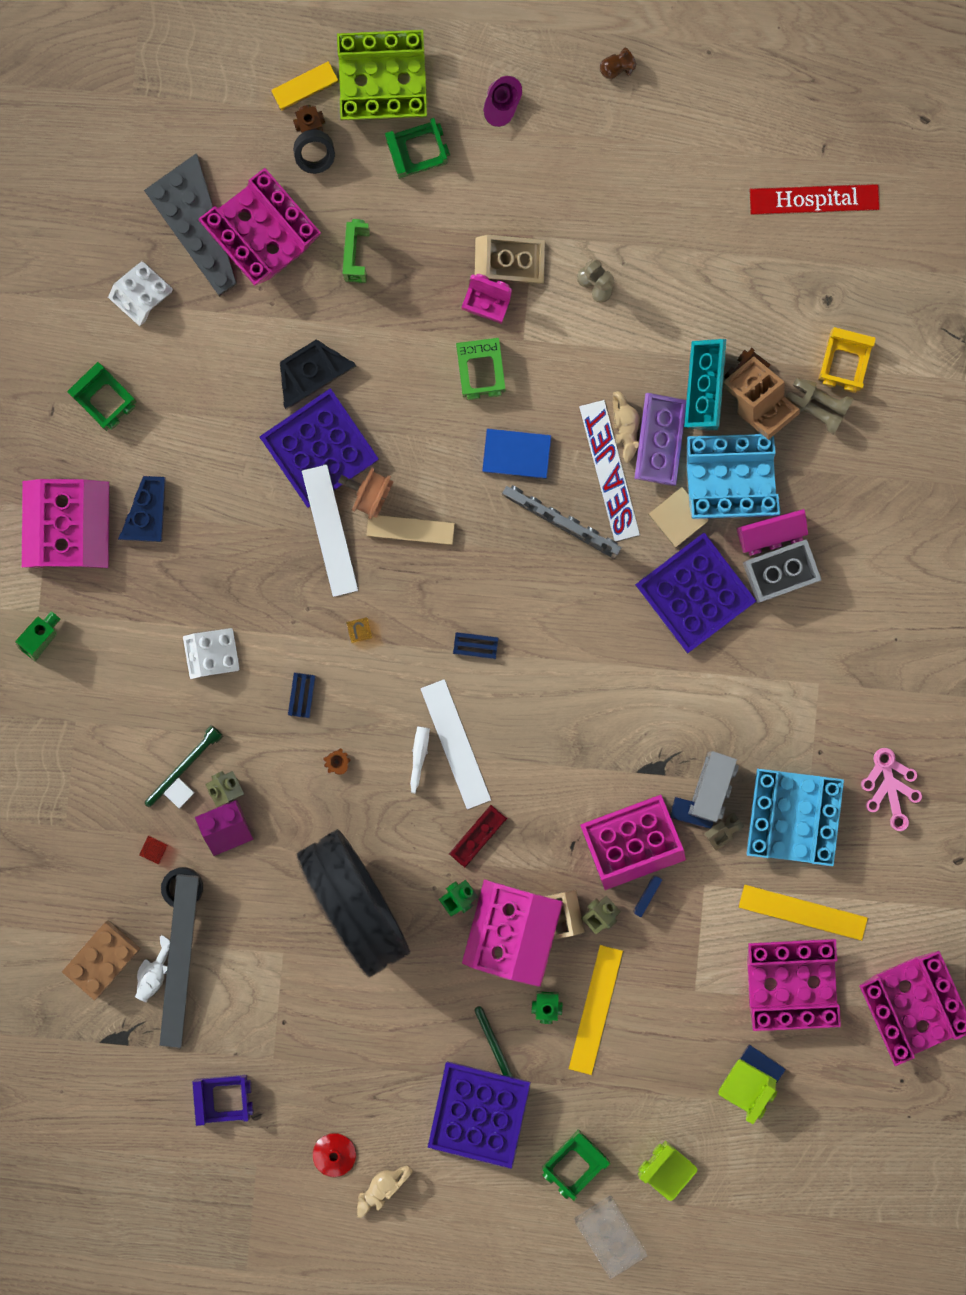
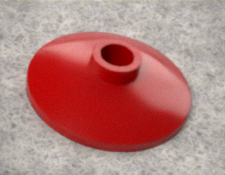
[313,1133,356,1177]

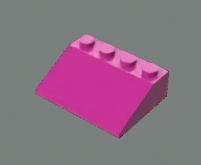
[580,795,686,890]

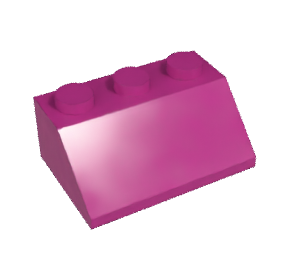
[736,509,808,556]

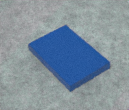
[482,429,551,479]

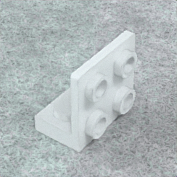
[108,262,173,326]
[183,628,240,679]

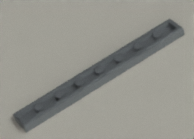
[159,874,199,1048]

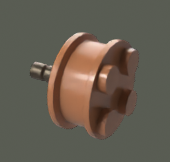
[338,467,394,519]

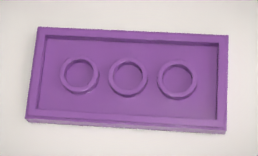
[634,393,687,486]

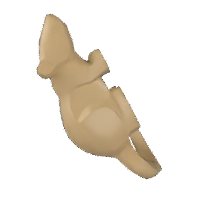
[613,391,640,463]
[357,1166,413,1218]

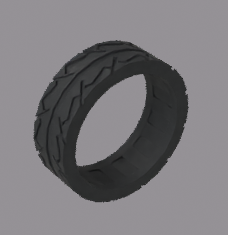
[297,829,410,978]

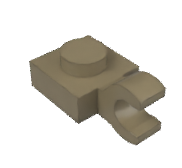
[704,813,744,850]

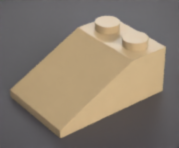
[475,235,545,284]
[508,890,585,939]

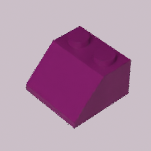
[195,800,254,856]

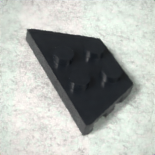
[280,339,356,410]

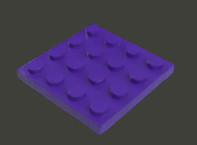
[259,388,379,508]
[635,533,756,654]
[427,1061,531,1169]

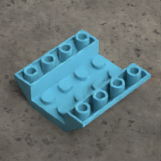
[687,434,780,519]
[746,769,844,866]

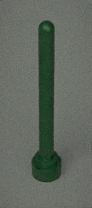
[145,725,224,807]
[474,1006,513,1077]

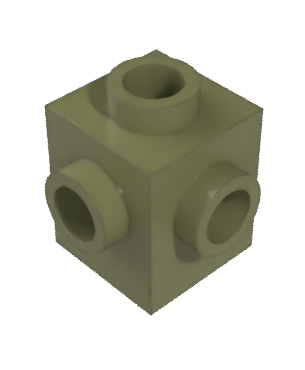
[205,771,244,807]
[581,896,621,934]

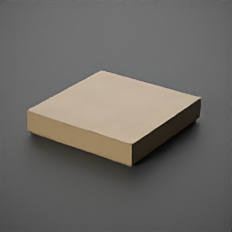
[648,487,709,548]

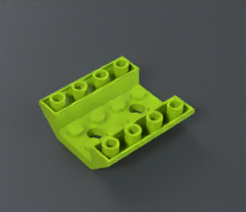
[337,30,427,120]

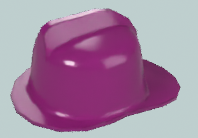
[483,75,522,127]

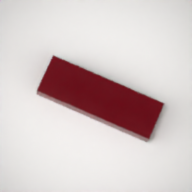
[449,805,507,868]

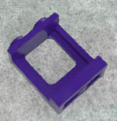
[192,1074,253,1126]

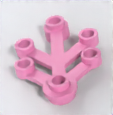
[861,748,922,831]

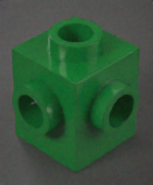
[438,879,478,917]
[531,991,563,1024]

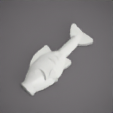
[410,727,430,794]
[135,936,170,1002]

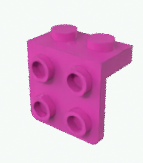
[461,274,512,324]

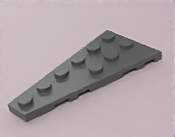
[144,153,237,296]
[502,485,622,559]

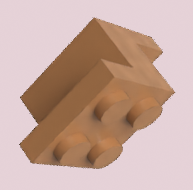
[723,357,800,440]

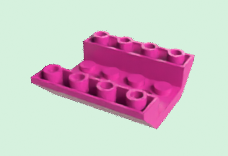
[198,168,321,286]
[22,479,110,568]
[462,879,563,987]
[747,939,841,1031]
[859,951,966,1066]

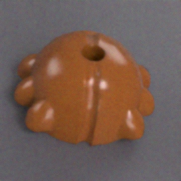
[323,748,351,775]

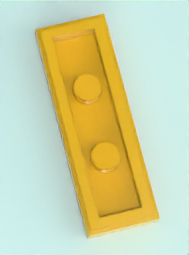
[271,61,338,111]

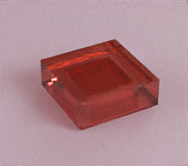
[139,836,169,864]

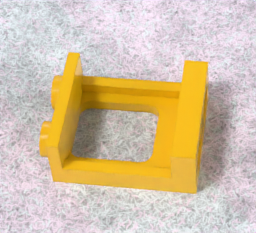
[818,327,876,393]

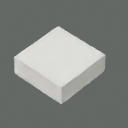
[164,778,195,808]

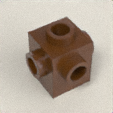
[293,105,325,133]

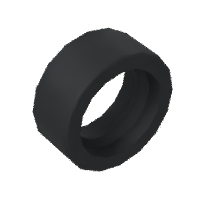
[293,129,335,174]
[161,867,203,907]

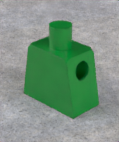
[15,611,61,662]

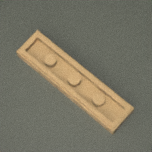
[366,515,455,545]

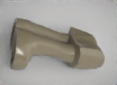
[577,259,615,302]
[786,378,853,435]

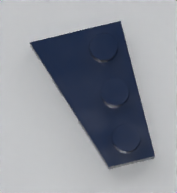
[118,476,166,542]

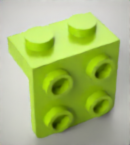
[718,1060,778,1124]
[638,1140,697,1201]

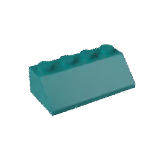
[684,339,727,431]

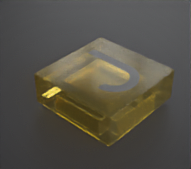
[346,617,372,643]

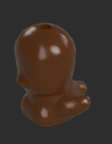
[600,47,637,79]

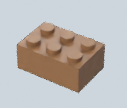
[62,920,141,1001]

